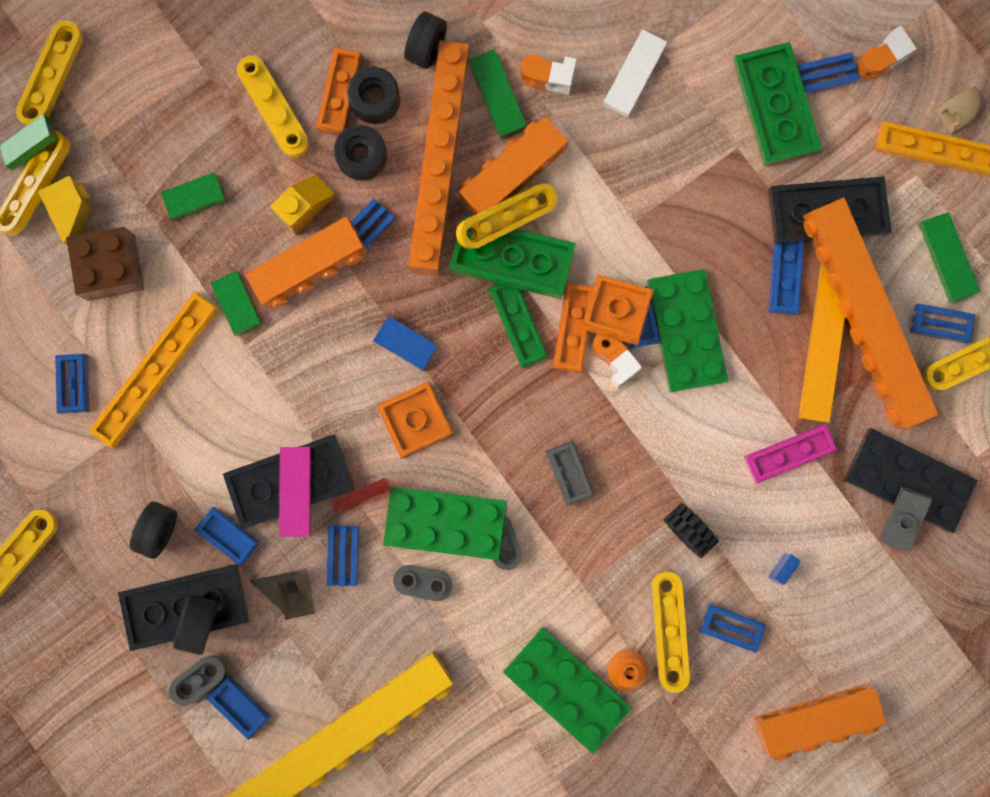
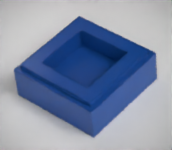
[768,553,800,585]

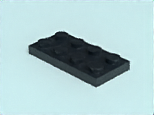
[768,176,892,245]
[843,428,978,533]
[222,434,355,529]
[118,564,250,651]

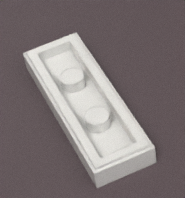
[603,29,667,118]

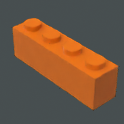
[459,116,569,215]
[245,216,368,309]
[753,684,887,760]

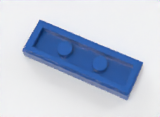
[768,242,805,316]

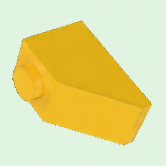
[270,174,336,235]
[38,176,92,245]

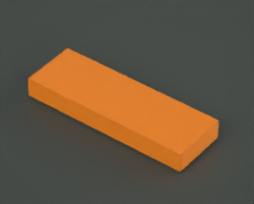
[316,47,363,135]
[553,283,594,373]

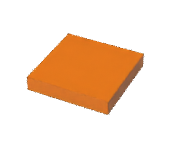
[581,275,654,345]
[376,381,454,459]

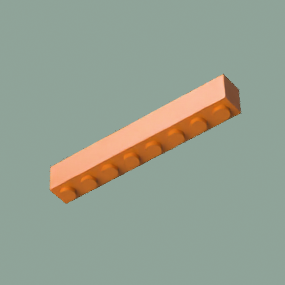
[408,41,469,277]
[803,197,938,429]

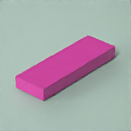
[744,424,838,484]
[279,447,311,537]

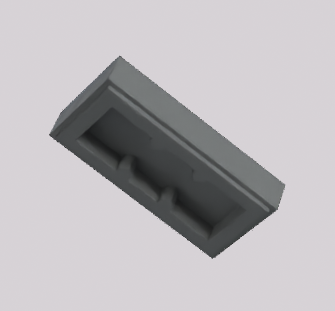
[545,440,594,506]
[879,487,932,552]

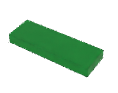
[469,49,527,139]
[919,212,980,303]
[488,284,548,369]

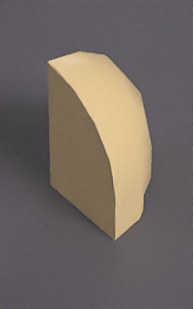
[936,86,980,134]

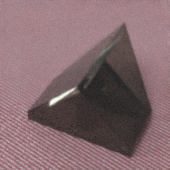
[250,568,315,620]

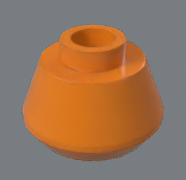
[607,650,648,691]

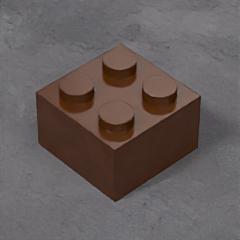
[66,227,144,301]

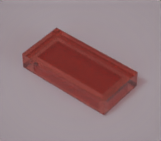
[330,478,391,514]

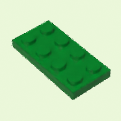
[733,42,822,166]
[449,216,575,300]
[647,269,728,393]
[383,487,508,560]
[503,627,632,754]

